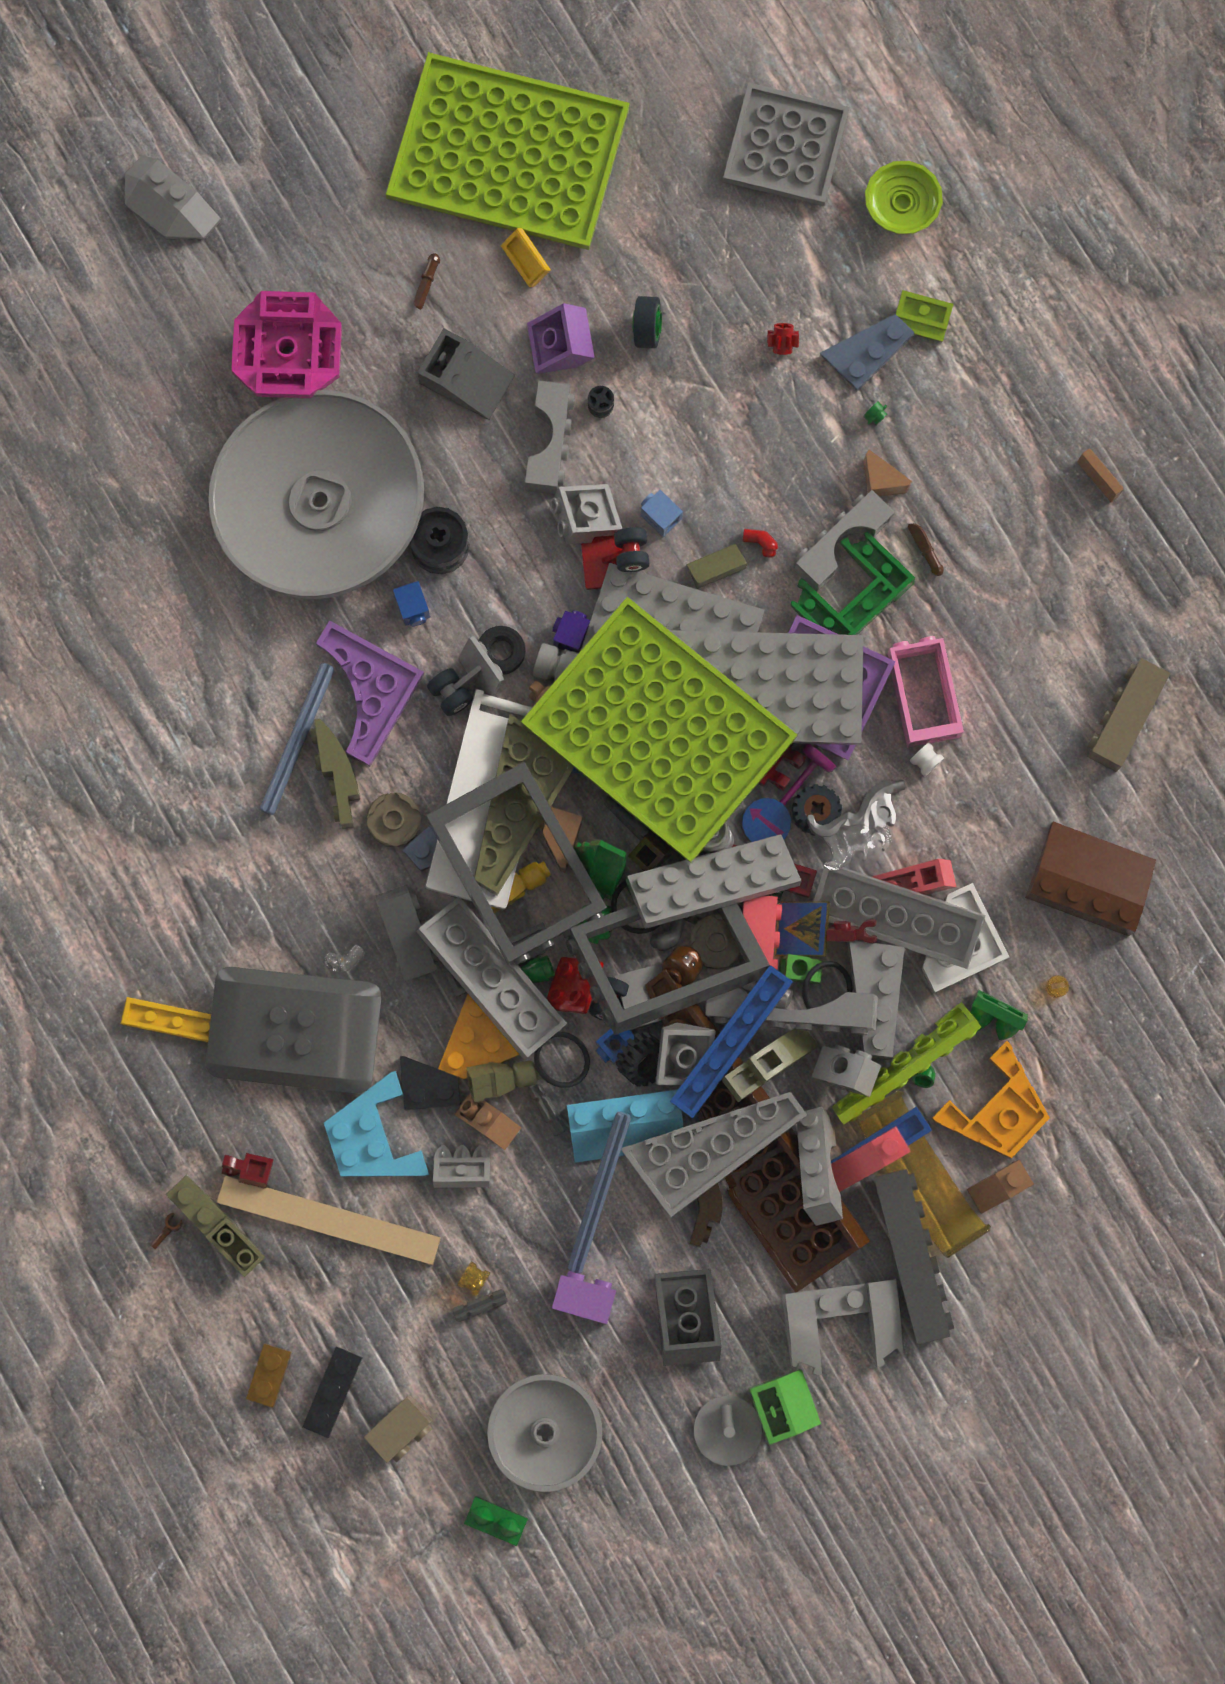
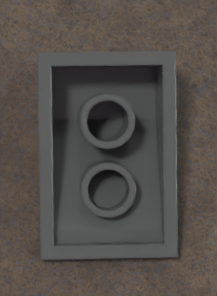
[654,1269,722,1366]

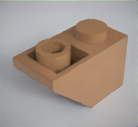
[454,1094,521,1150]

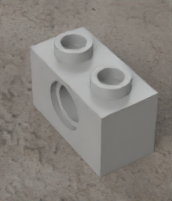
[812,1045,881,1097]

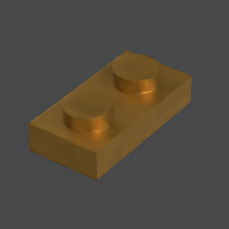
[246,1344,292,1408]

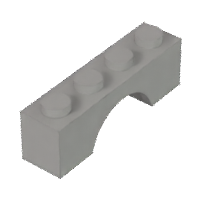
[525,380,575,494]
[794,490,895,592]
[797,1106,843,1226]

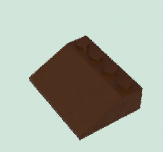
[1025,821,1156,936]

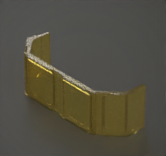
[855,1090,991,1258]

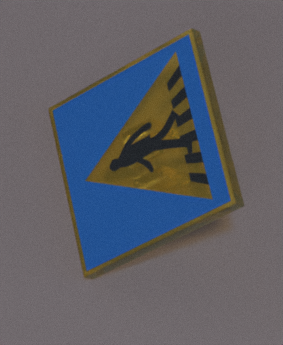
[775,901,830,957]

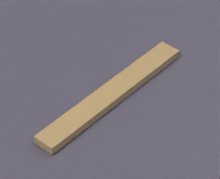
[217,1176,441,1265]

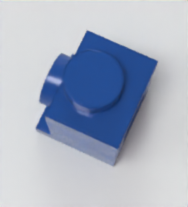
[595,1029,634,1065]

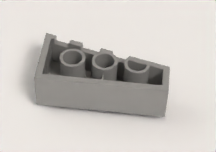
[846,941,905,1060]

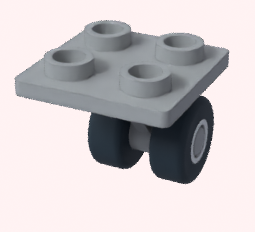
[427,636,504,716]

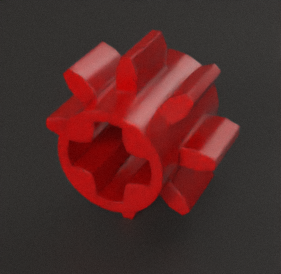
[767,323,799,355]

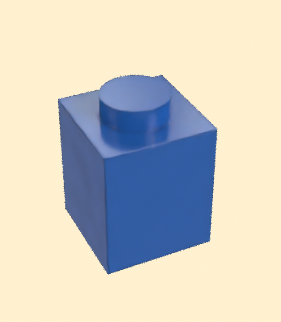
[393,581,431,627]

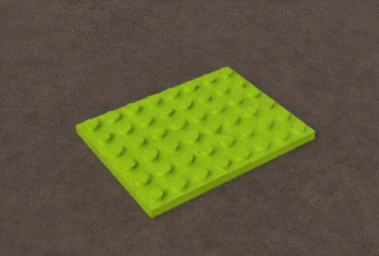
[386,52,630,250]
[521,597,798,863]

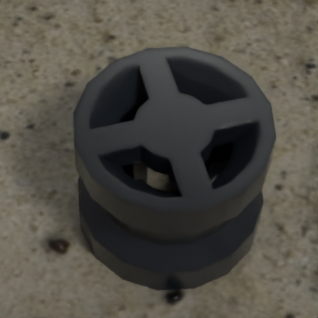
[588,386,614,418]

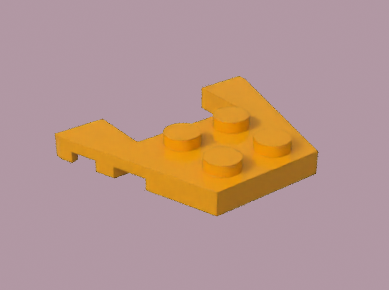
[931,1041,1050,1159]

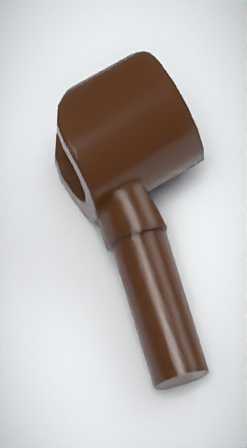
[151,1213,182,1249]

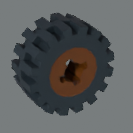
[792,784,842,836]

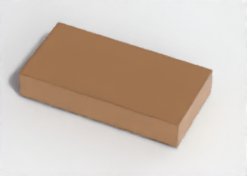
[1077,449,1123,502]

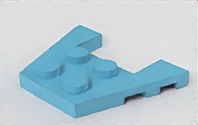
[324,1071,430,1177]

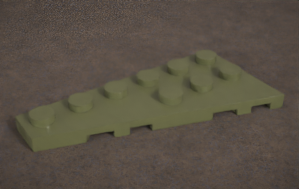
[474,714,574,896]

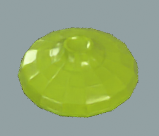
[865,161,943,234]

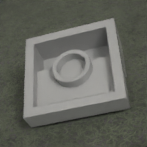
[550,484,622,544]

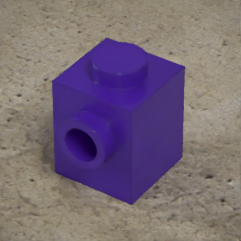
[552,610,590,653]

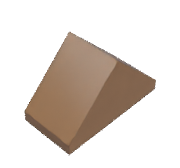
[863,450,912,497]

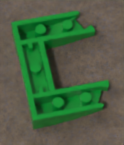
[791,532,915,635]

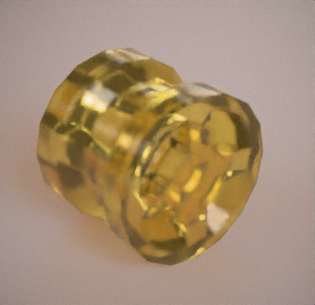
[457,1261,491,1297]

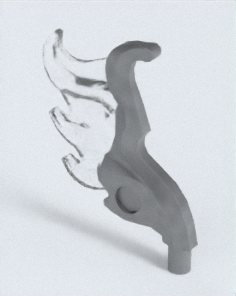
[806,779,905,870]

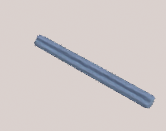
[260,663,334,815]
[568,1112,631,1274]

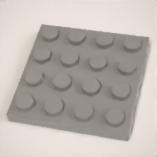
[723,82,850,206]

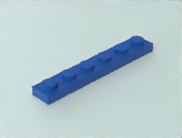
[670,965,793,1119]

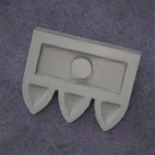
[433,1144,490,1188]

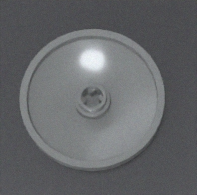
[488,1374,602,1492]

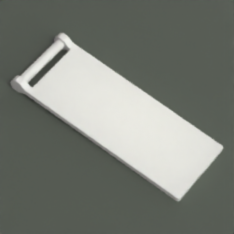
[426,689,533,910]

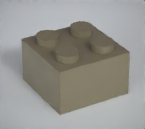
[364,1395,433,1463]

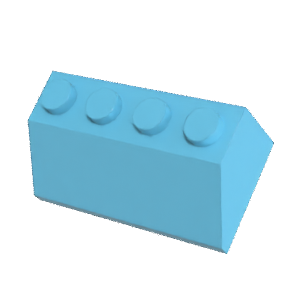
[567,1089,683,1163]

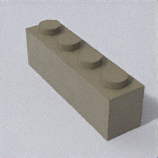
[1087,658,1171,772]

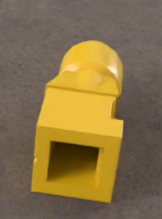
[491,861,551,913]

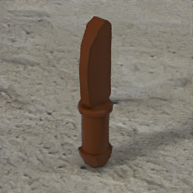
[414,253,440,310]
[908,523,944,576]

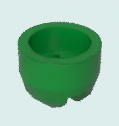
[912,1065,936,1088]

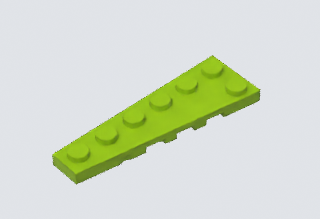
[832,1002,981,1125]

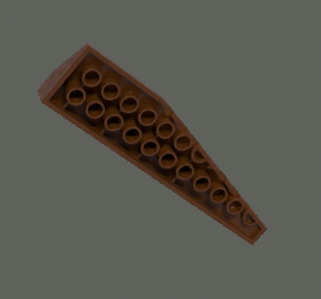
[645,969,870,1293]

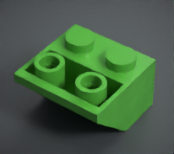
[748,1369,821,1445]

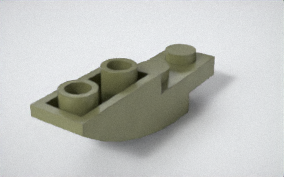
[311,719,361,829]
[721,1028,819,1102]
[166,1174,265,1277]

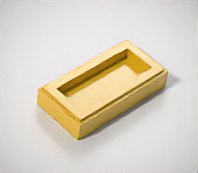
[501,228,551,287]

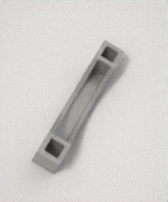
[706,987,878,1035]

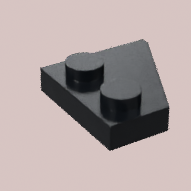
[400,1056,461,1111]

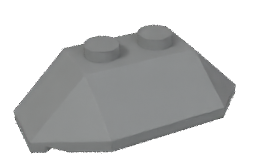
[125,155,222,240]

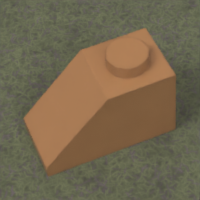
[539,807,583,873]
[967,1160,1034,1214]

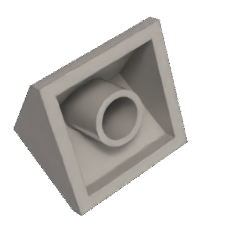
[656,1023,715,1085]

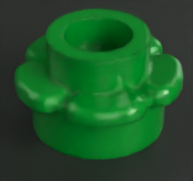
[863,401,887,426]

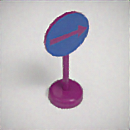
[742,744,837,842]

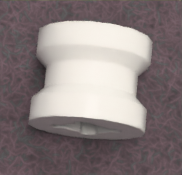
[910,742,944,777]

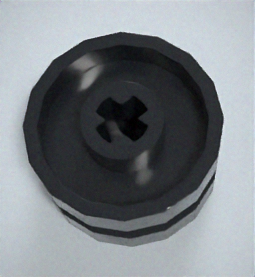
[410,507,470,575]

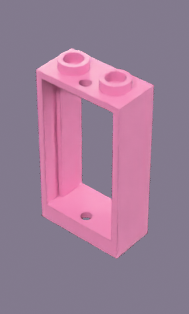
[887,636,964,748]

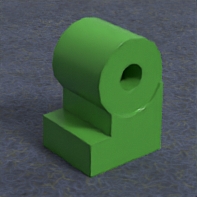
[779,954,823,984]

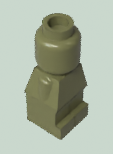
[466,1060,542,1102]

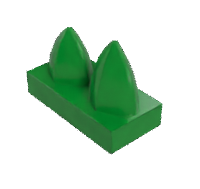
[970,989,1028,1041]
[464,1496,528,1546]

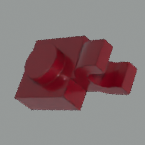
[826,919,877,943]
[222,1153,274,1189]

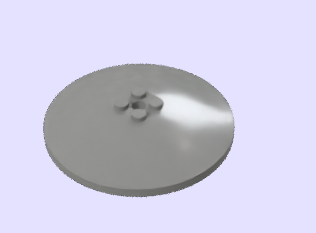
[209,390,424,599]

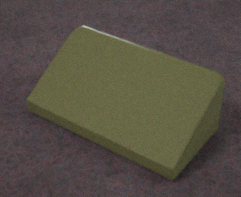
[686,544,747,589]

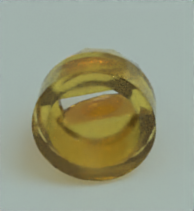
[1046,975,1069,998]

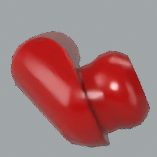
[743,529,778,558]

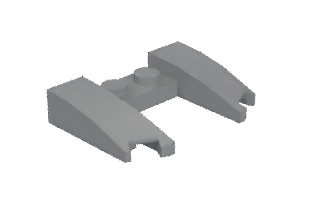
[781,1279,903,1375]

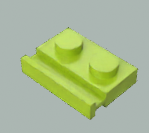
[896,290,954,342]

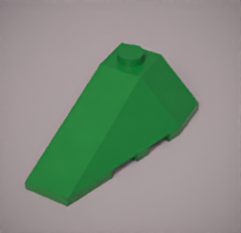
[573,840,627,900]

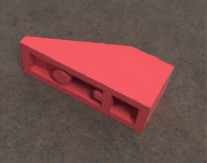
[872,859,956,895]
[831,1126,911,1192]

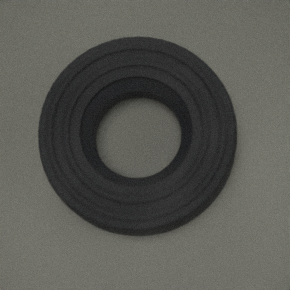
[478,626,526,675]

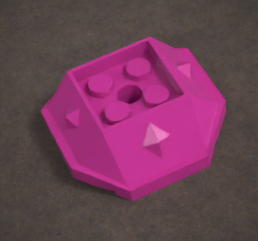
[231,291,342,398]

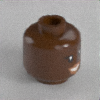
[662,946,703,987]

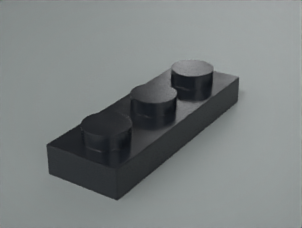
[302,1346,363,1438]

